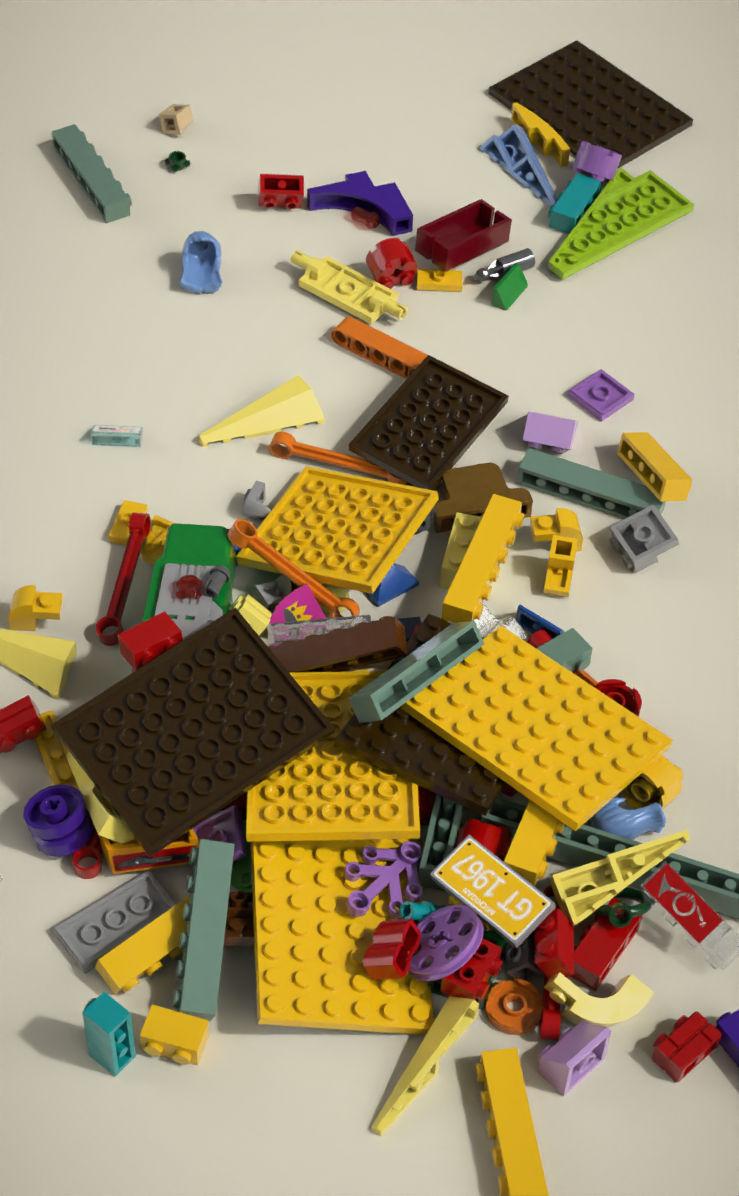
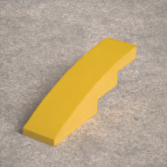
[511,102,570,167]

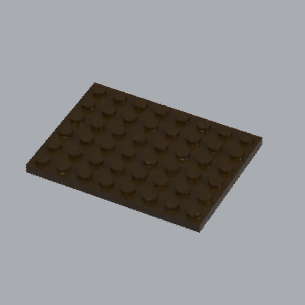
[489,40,693,169]
[52,607,335,857]
[334,614,506,816]

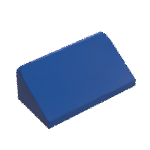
[516,604,564,639]

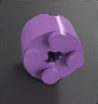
[573,141,622,182]

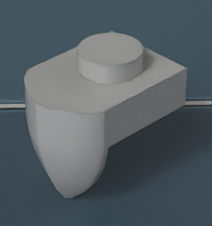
[243,481,271,519]
[252,575,293,610]

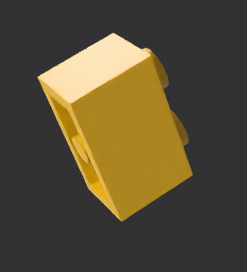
[140,1005,209,1066]

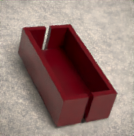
[415,199,512,272]

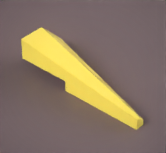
[199,375,324,447]
[0,629,77,700]
[66,752,135,844]
[549,830,690,926]
[371,997,479,1136]

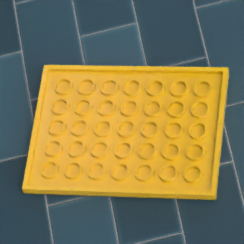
[400,625,673,831]
[246,671,420,842]
[250,839,434,1035]

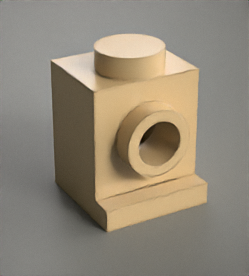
[159,104,193,135]

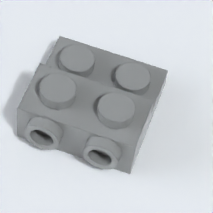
[609,504,679,573]

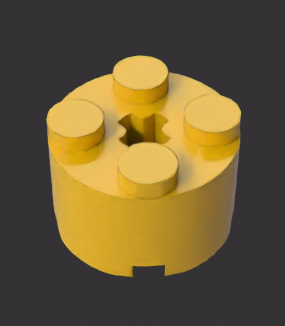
[623,755,684,810]

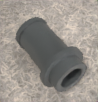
[202,565,230,599]

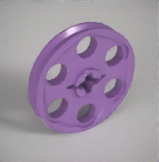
[408,905,484,981]

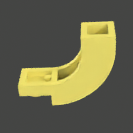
[544,973,654,1027]

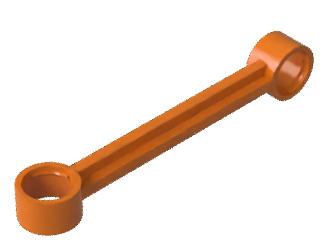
[269,431,410,486]
[227,519,360,628]

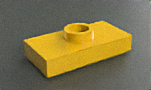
[417,269,462,292]
[109,500,148,545]

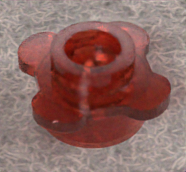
[176,575,203,600]

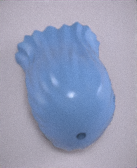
[180,231,223,294]
[588,797,666,840]

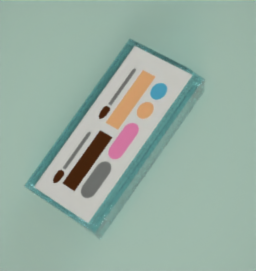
[91,425,143,447]

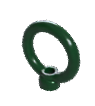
[593,887,652,928]

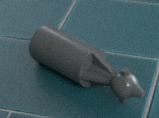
[472,248,535,282]

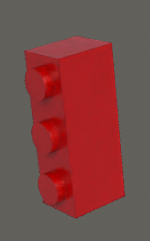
[572,897,643,991]

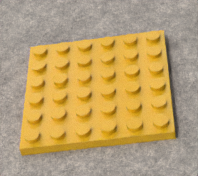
[236,466,439,594]

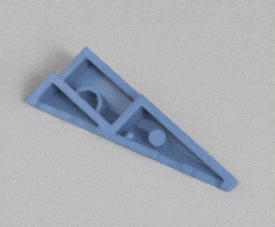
[480,124,557,207]

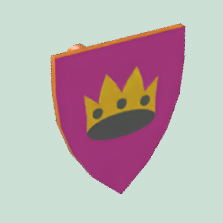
[266,583,331,640]

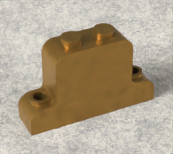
[433,462,533,533]

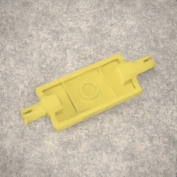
[290,250,408,324]

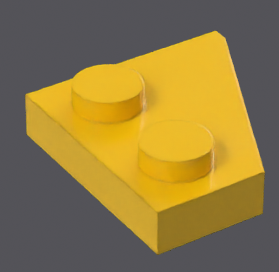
[141,515,174,565]

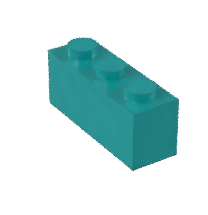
[548,173,601,234]
[82,992,136,1077]

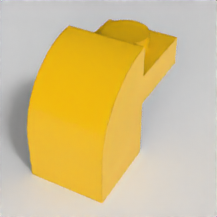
[530,508,583,551]
[543,535,578,597]
[8,585,63,631]

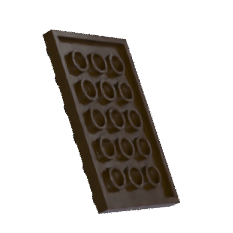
[349,355,509,490]

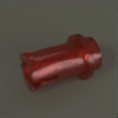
[351,206,380,229]

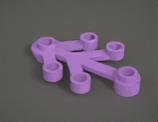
[343,842,423,919]

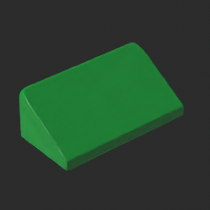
[492,263,528,311]

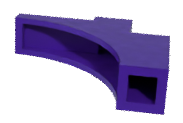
[307,170,413,236]

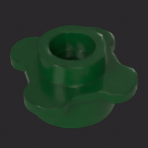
[165,151,190,172]

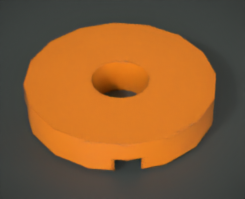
[485,978,543,1035]

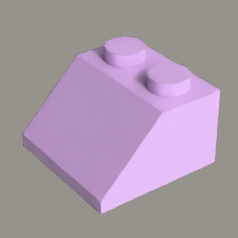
[523,412,578,453]
[538,1021,611,1096]

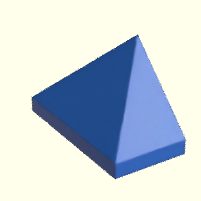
[365,563,419,607]

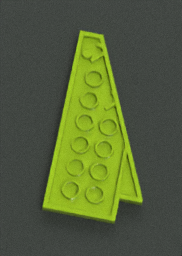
[548,168,694,280]

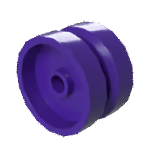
[23,784,94,857]

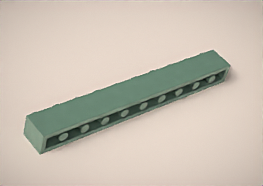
[481,797,739,919]

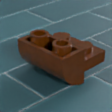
[224,891,255,947]

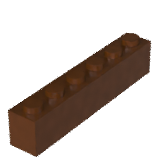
[268,616,408,673]

